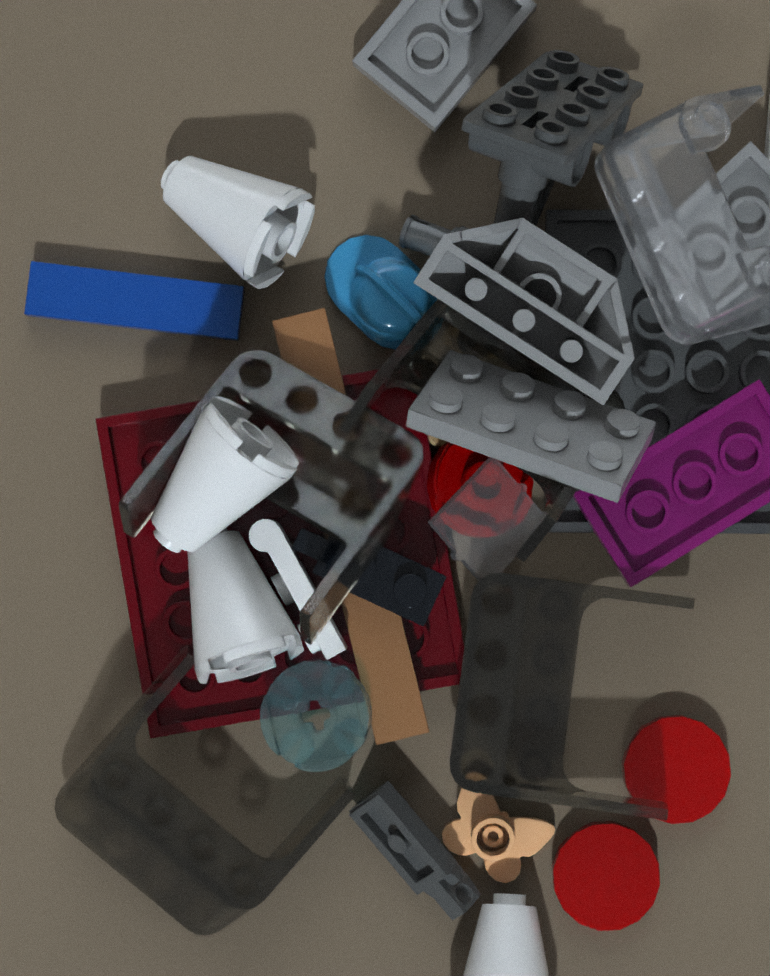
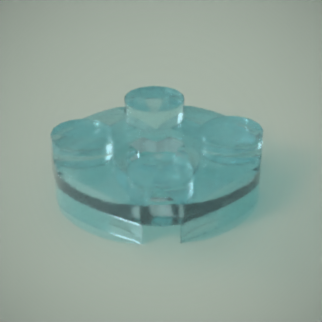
[260,660,372,772]

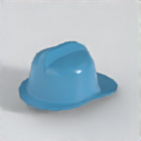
[324,235,441,350]

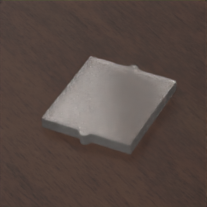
[428,457,545,587]

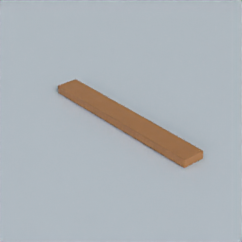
[272,308,430,745]

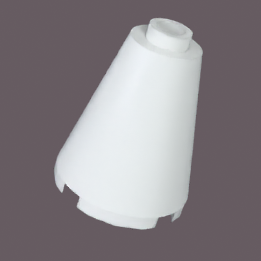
[161,156,315,289]
[151,396,299,553]
[187,527,304,684]
[463,893,549,976]

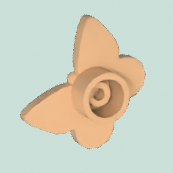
[442,773,555,883]

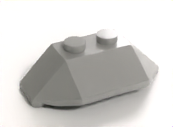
[413,218,635,406]

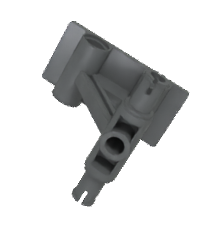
[399,50,644,256]

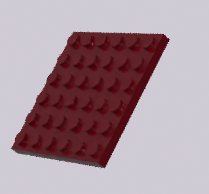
[95,363,470,739]

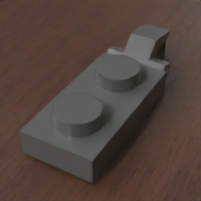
[349,781,481,921]

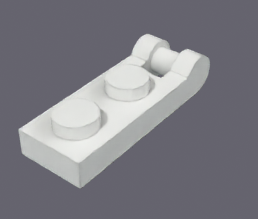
[249,519,348,660]

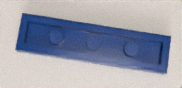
[24,261,245,341]

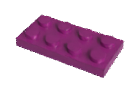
[571,379,770,588]

